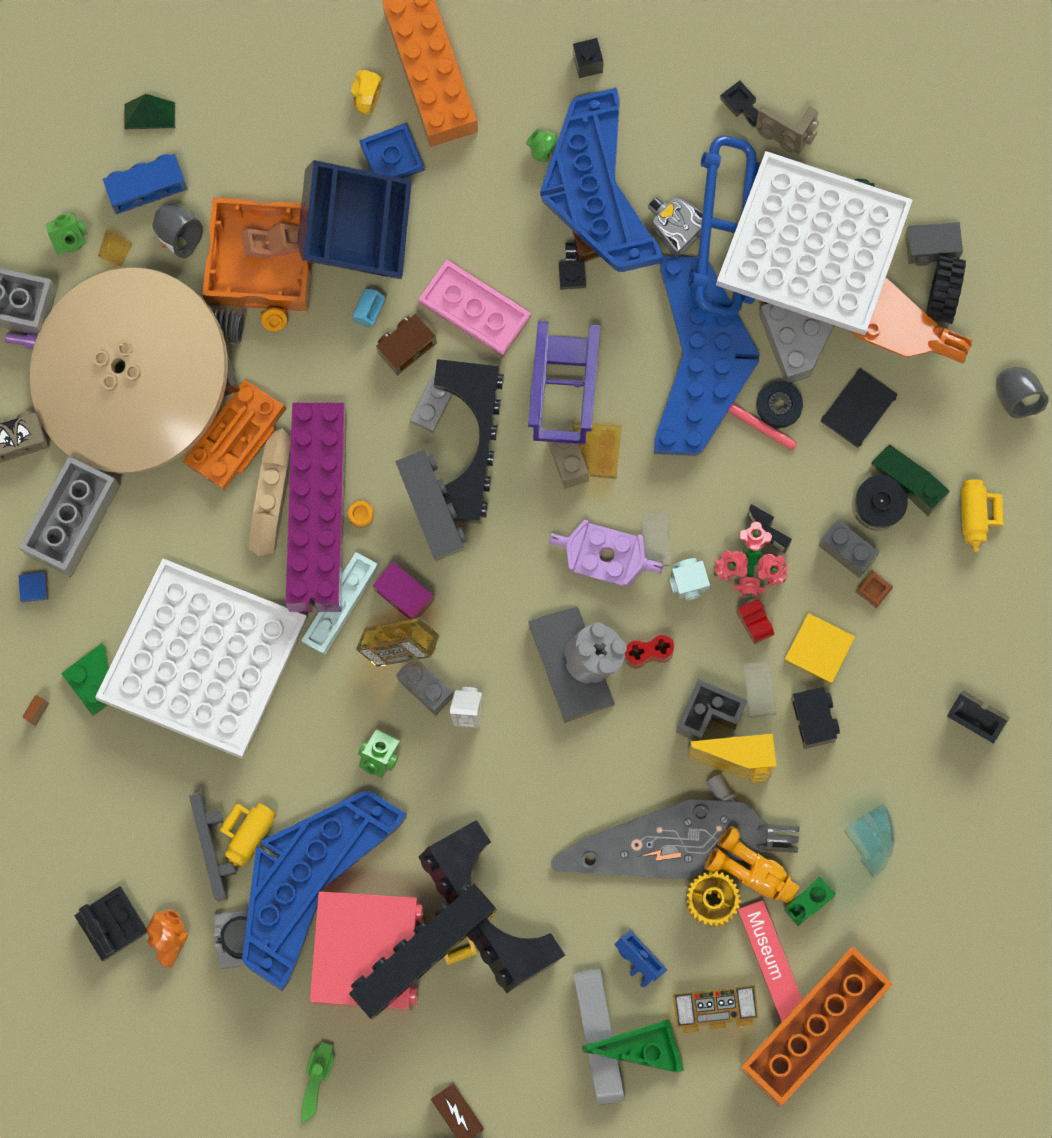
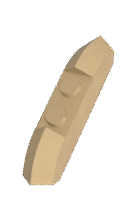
[249,428,291,556]

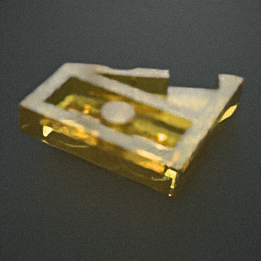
[572,421,622,479]

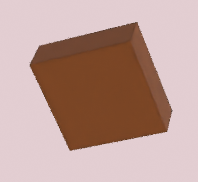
[856,571,893,609]
[23,695,49,726]

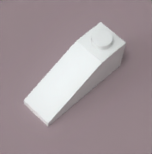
[450,687,483,728]

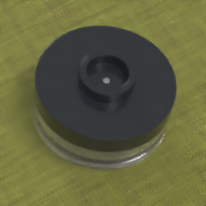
[852,475,908,531]

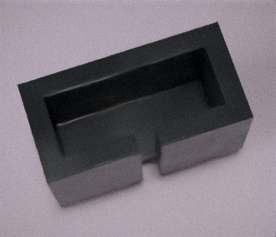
[791,687,840,749]
[947,691,1010,744]

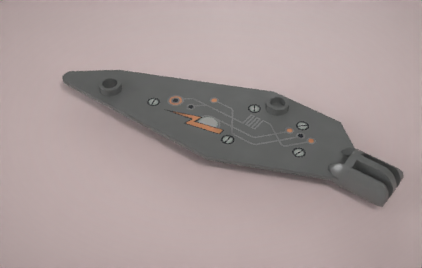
[551,799,800,880]

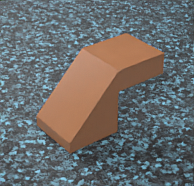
[241,223,300,259]

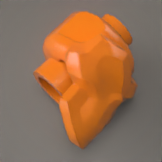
[146,910,188,968]

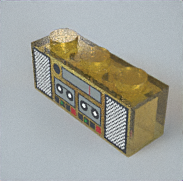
[356,617,440,667]
[672,985,759,1033]

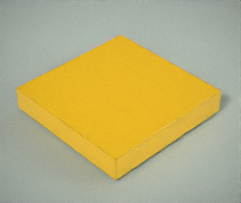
[784,613,855,684]

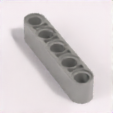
[573,968,625,1106]

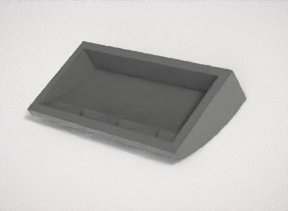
[528,607,614,723]

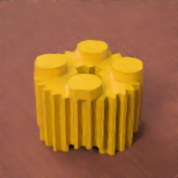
[685,871,741,928]

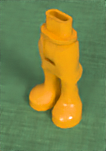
[705,826,799,904]

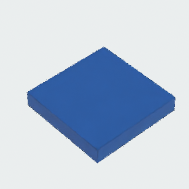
[359,123,425,178]

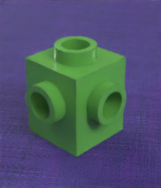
[45,213,88,255]
[358,730,400,778]

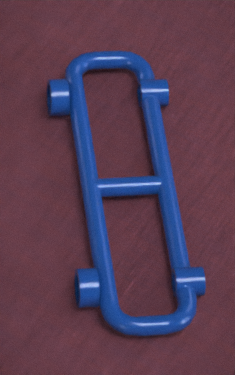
[688,136,761,317]

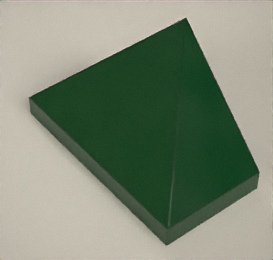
[124,94,175,130]

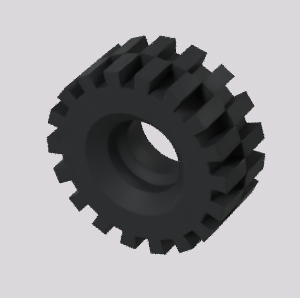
[926,255,966,324]

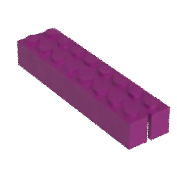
[286,403,347,612]

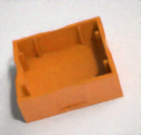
[202,197,313,311]

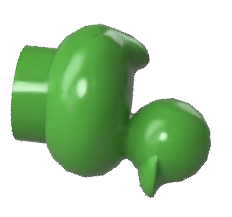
[526,129,557,162]

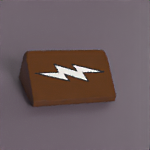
[431,1083,484,1138]

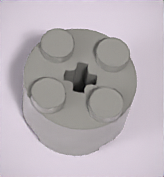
[564,622,627,684]

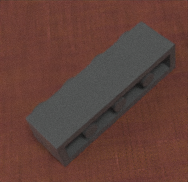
[395,450,467,562]

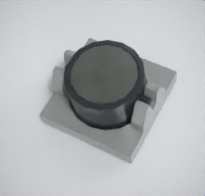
[213,910,248,969]

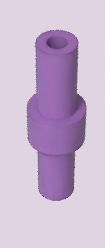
[5,332,38,349]

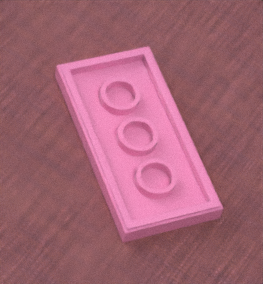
[418,259,532,357]

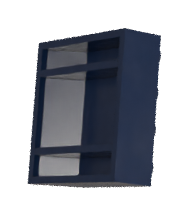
[297,160,412,280]

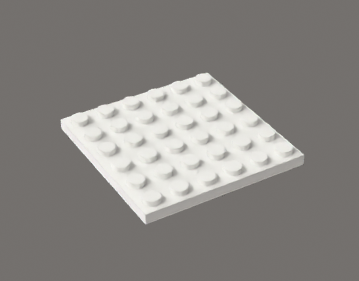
[716,151,912,335]
[96,559,307,759]

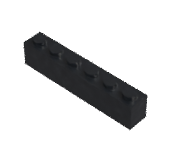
[349,883,497,1020]

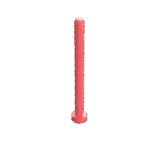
[728,403,797,450]

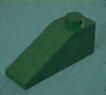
[871,444,950,516]

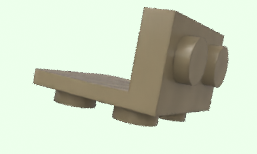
[756,106,819,155]

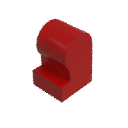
[737,598,775,644]

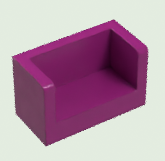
[372,562,434,623]

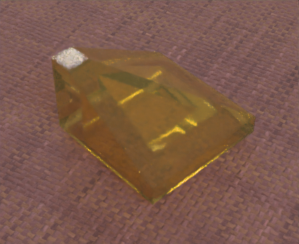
[98,229,132,266]

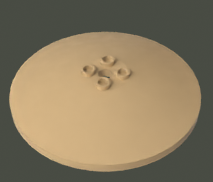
[30,268,228,474]

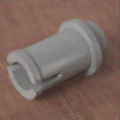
[706,774,736,802]

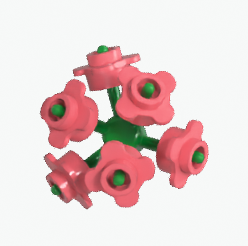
[713,522,789,598]

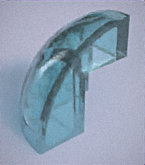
[844,803,895,878]

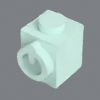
[668,558,710,601]

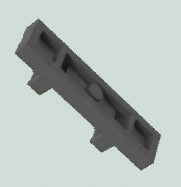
[189,793,237,902]

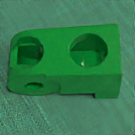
[784,877,836,926]

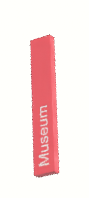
[738,900,802,1022]

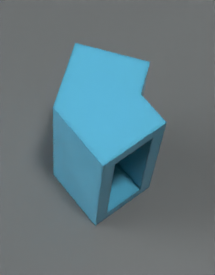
[352,288,386,327]

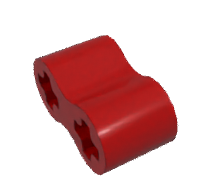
[624,635,674,669]

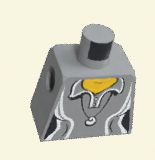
[648,197,703,257]

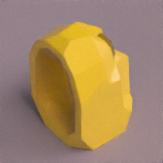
[351,70,383,115]

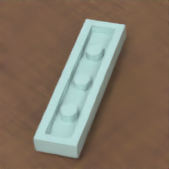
[301,552,379,655]

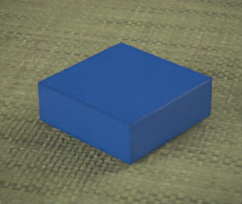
[18,572,48,602]

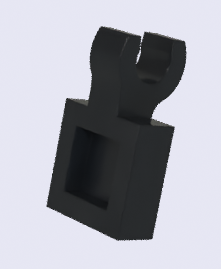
[720,80,758,128]
[559,242,586,290]

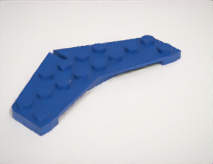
[540,88,663,272]
[654,256,760,456]
[242,791,407,992]

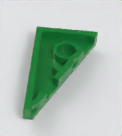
[582,1020,684,1072]

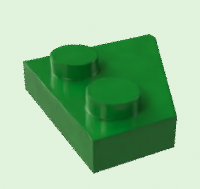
[61,643,109,716]

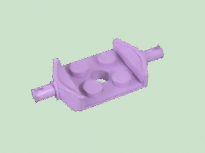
[549,520,664,587]

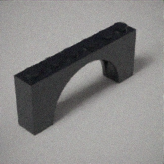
[434,359,504,524]
[418,820,566,994]

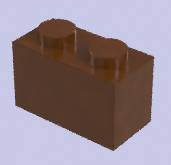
[376,314,437,376]

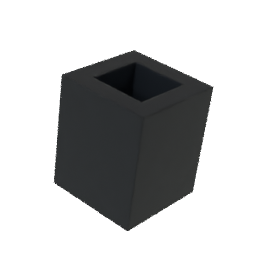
[573,38,603,78]

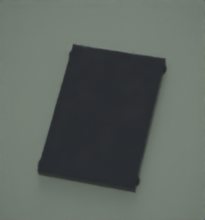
[821,368,897,448]

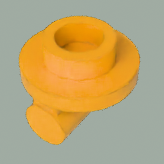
[260,307,287,332]

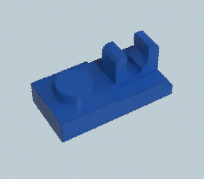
[614,930,667,987]

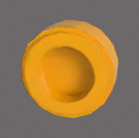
[348,501,374,528]

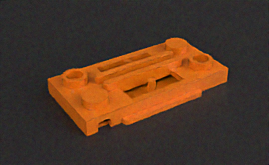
[183,379,286,491]

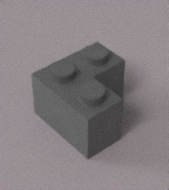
[676,679,748,741]

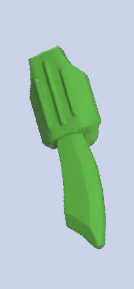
[302,1042,334,1122]

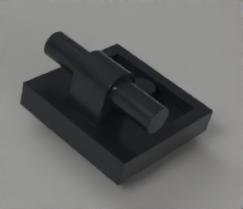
[74,886,147,962]

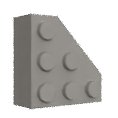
[759,303,835,384]

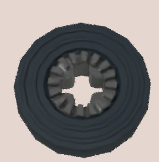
[756,381,803,428]

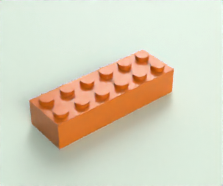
[382,0,478,147]
[739,946,893,1107]

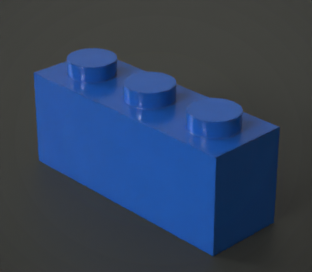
[103,154,188,215]

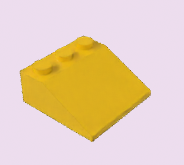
[688,734,776,783]

